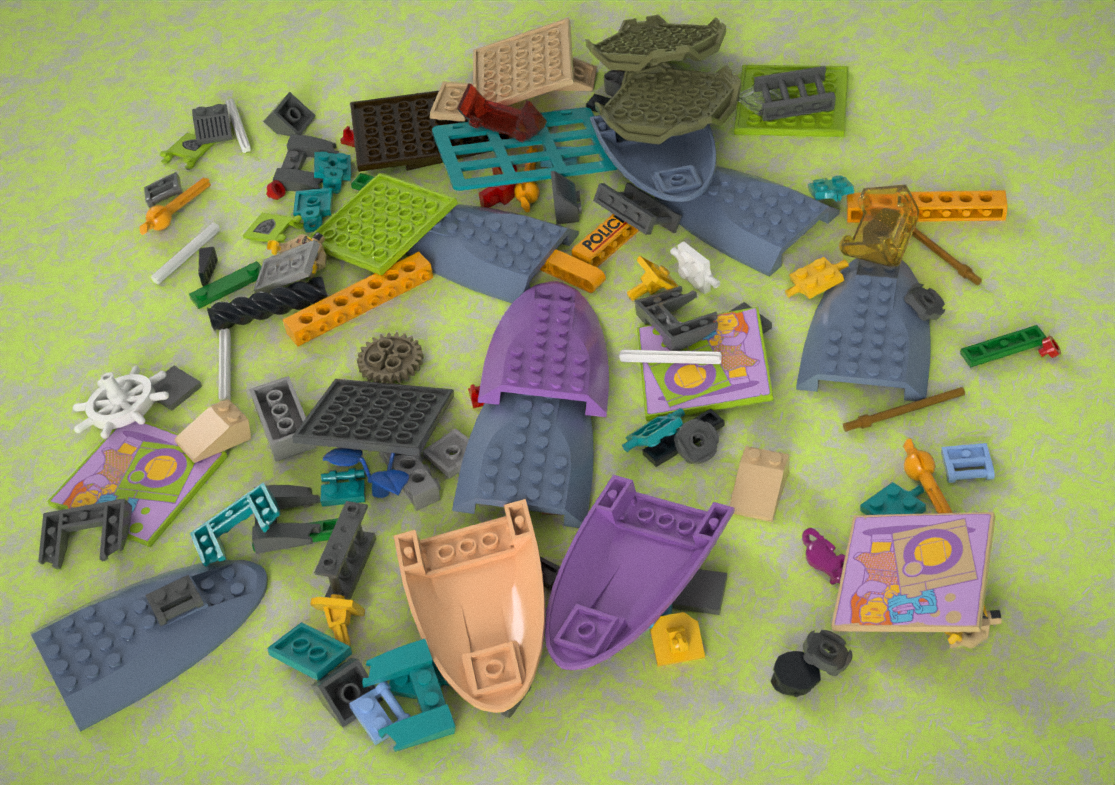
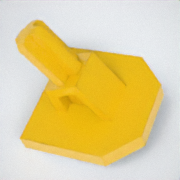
[627,256,678,301]
[310,594,365,646]
[650,612,705,667]

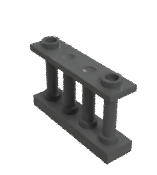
[754,66,836,121]
[593,183,682,235]
[314,501,376,600]

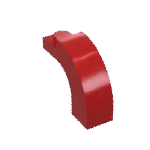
[478,165,518,208]

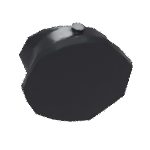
[770,651,821,697]

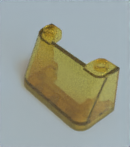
[839,184,919,267]

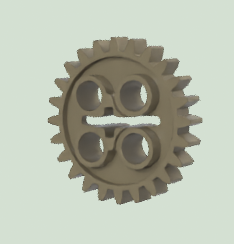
[357,332,424,384]

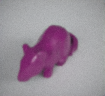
[802,528,845,585]

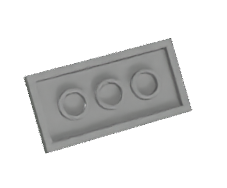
[253,240,320,292]

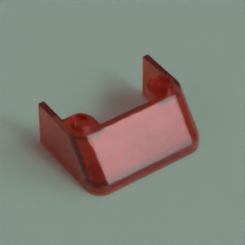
[457,83,547,142]

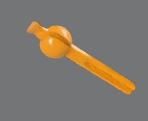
[514,146,540,213]
[139,177,211,235]
[903,438,953,513]

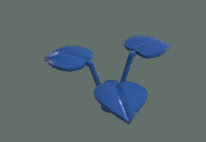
[323,448,409,498]

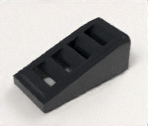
[198,247,218,287]

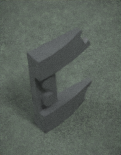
[273,134,339,191]
[635,286,718,351]
[252,485,321,554]
[38,498,132,569]

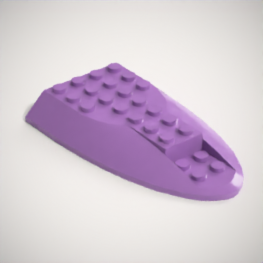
[478,281,609,417]
[545,475,735,670]

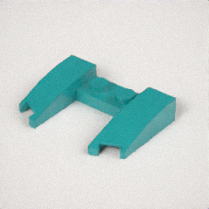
[190,482,280,567]
[362,639,455,752]

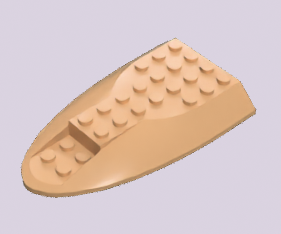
[394,499,545,713]

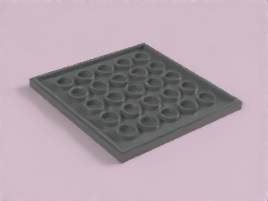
[292,379,454,456]

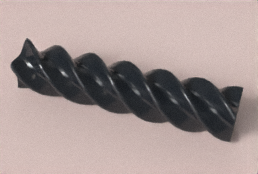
[207,277,328,330]

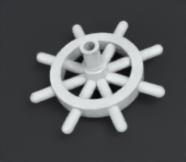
[73,366,169,439]

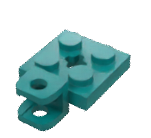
[314,152,351,194]
[293,188,333,232]

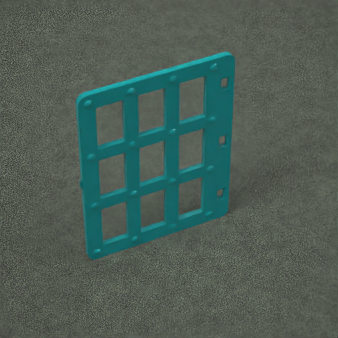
[432,107,617,191]

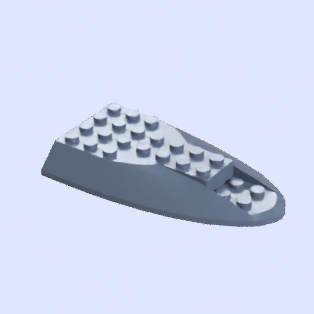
[590,115,716,202]
[654,166,840,277]
[405,204,579,303]
[796,251,931,401]
[452,392,594,528]
[30,560,268,732]

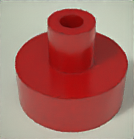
[266,180,286,200]
[1038,336,1061,358]

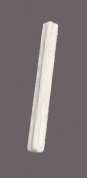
[225,98,251,153]
[151,222,220,284]
[218,328,231,401]
[620,350,722,364]

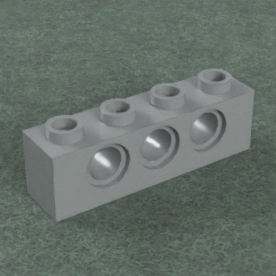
[379,452,441,511]

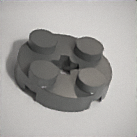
[904,283,945,321]
[674,419,719,464]
[803,630,852,676]

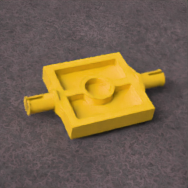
[785,257,849,299]

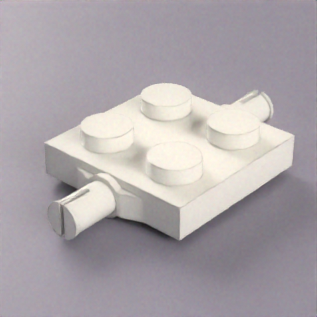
[670,242,720,294]

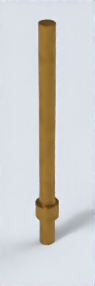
[904,220,982,285]
[843,387,965,432]

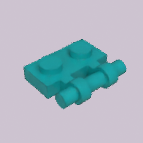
[320,468,366,507]

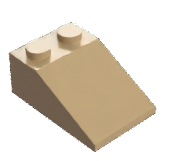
[554,57,597,91]
[174,399,251,463]
[730,446,789,522]

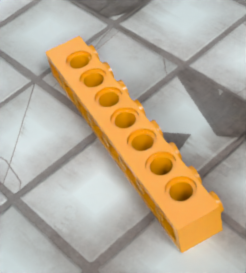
[846,190,1008,223]
[283,252,433,347]

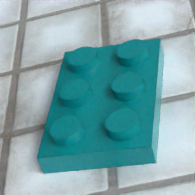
[267,622,352,681]

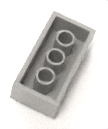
[249,376,316,462]

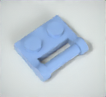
[941,443,995,483]
[350,681,411,746]

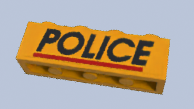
[572,214,639,267]

